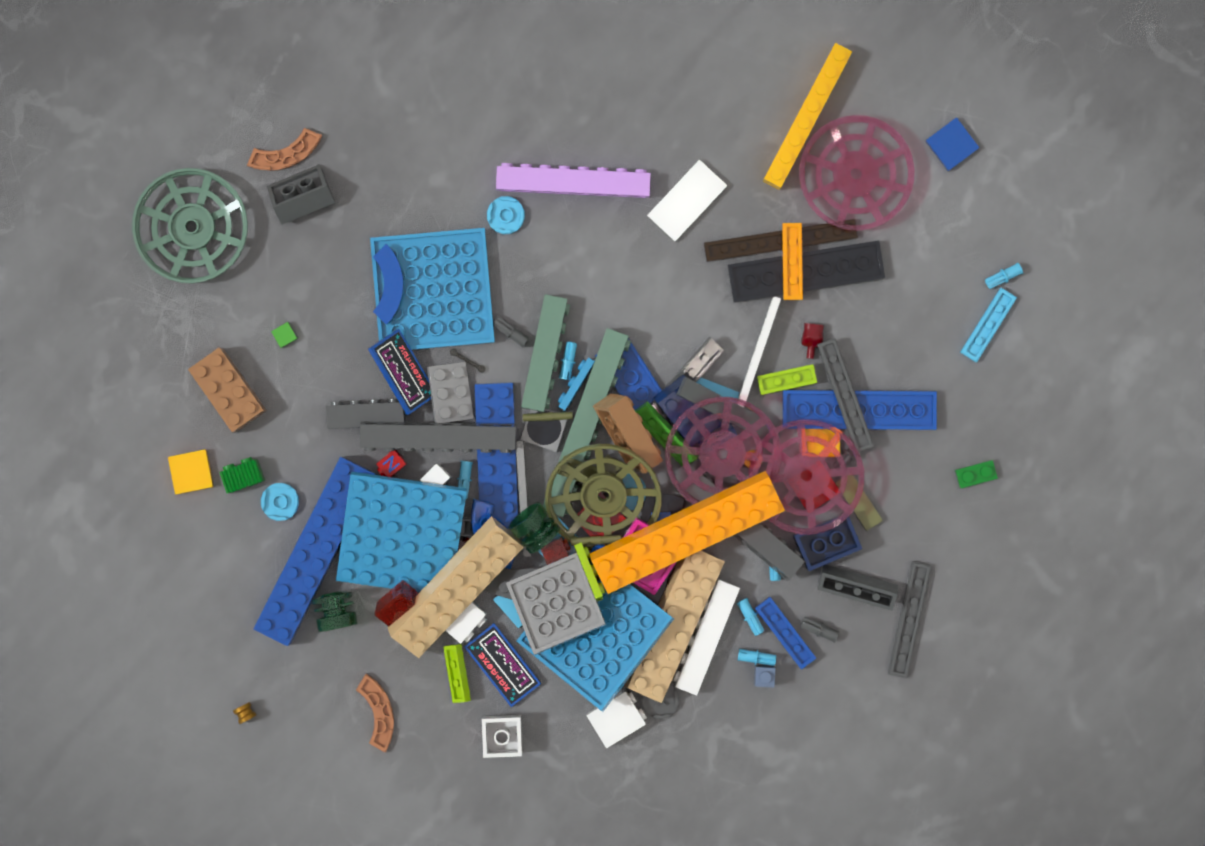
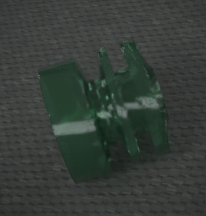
[508,502,560,554]
[312,591,358,632]

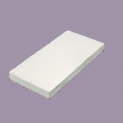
[647,160,727,242]

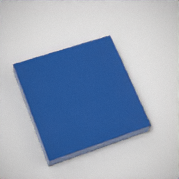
[925,117,979,171]

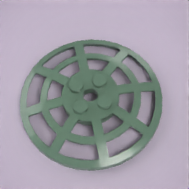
[132,168,248,284]

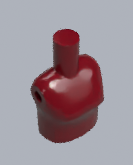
[801,323,824,359]

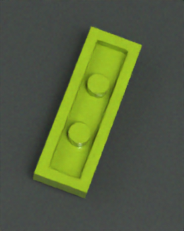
[757,364,817,395]
[574,543,605,602]
[443,644,471,703]

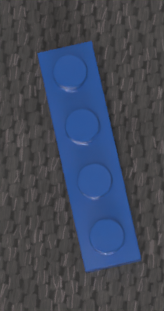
[755,596,816,670]

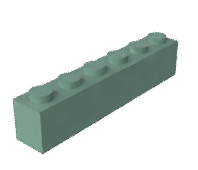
[521,294,570,413]

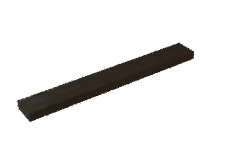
[704,219,858,262]

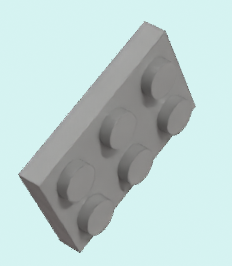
[427,362,474,423]

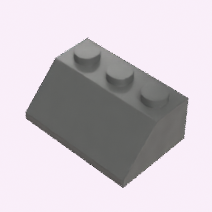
[267,164,335,225]

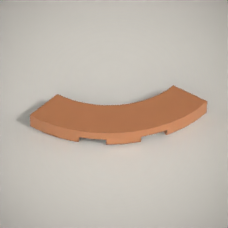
[247,128,322,171]
[356,673,394,753]

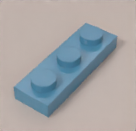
[558,357,595,411]

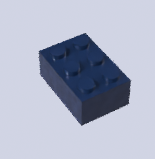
[653,375,721,447]
[793,513,862,571]

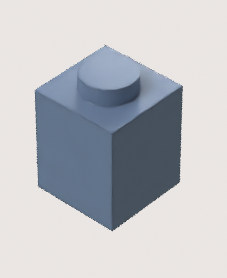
[754,665,776,688]

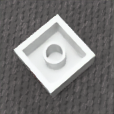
[482,715,523,758]

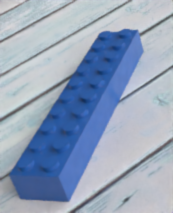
[253,457,377,647]

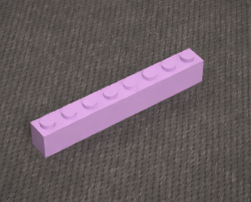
[496,163,651,198]

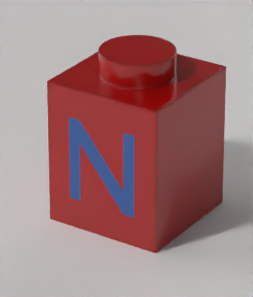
[376,449,407,477]

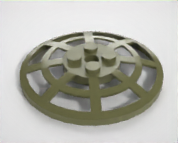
[545,444,661,551]

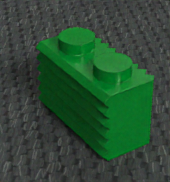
[219,457,265,494]

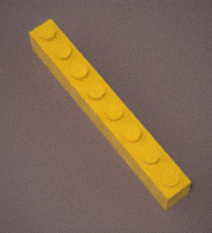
[762,43,852,190]

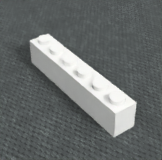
[673,579,740,696]

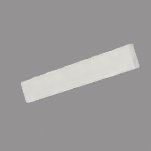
[736,297,781,408]

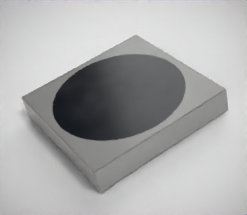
[520,409,567,452]

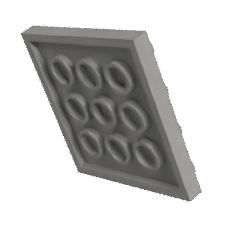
[506,553,606,655]

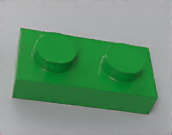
[955,460,998,489]

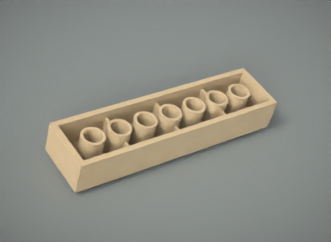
[387,516,524,658]
[624,551,725,703]

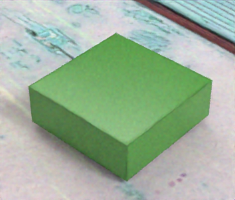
[271,322,298,348]

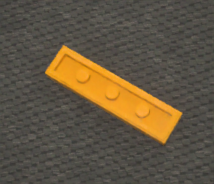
[782,223,803,300]

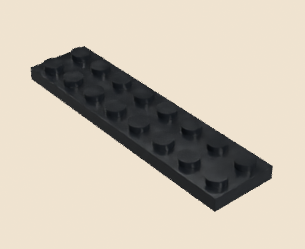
[727,240,885,303]

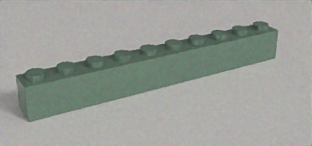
[542,328,631,517]

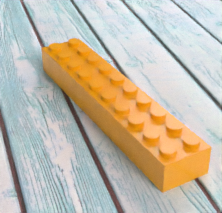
[590,471,785,594]

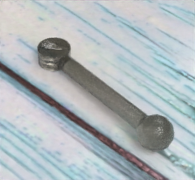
[450,349,485,373]

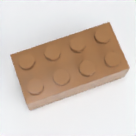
[188,347,267,433]
[593,394,663,474]

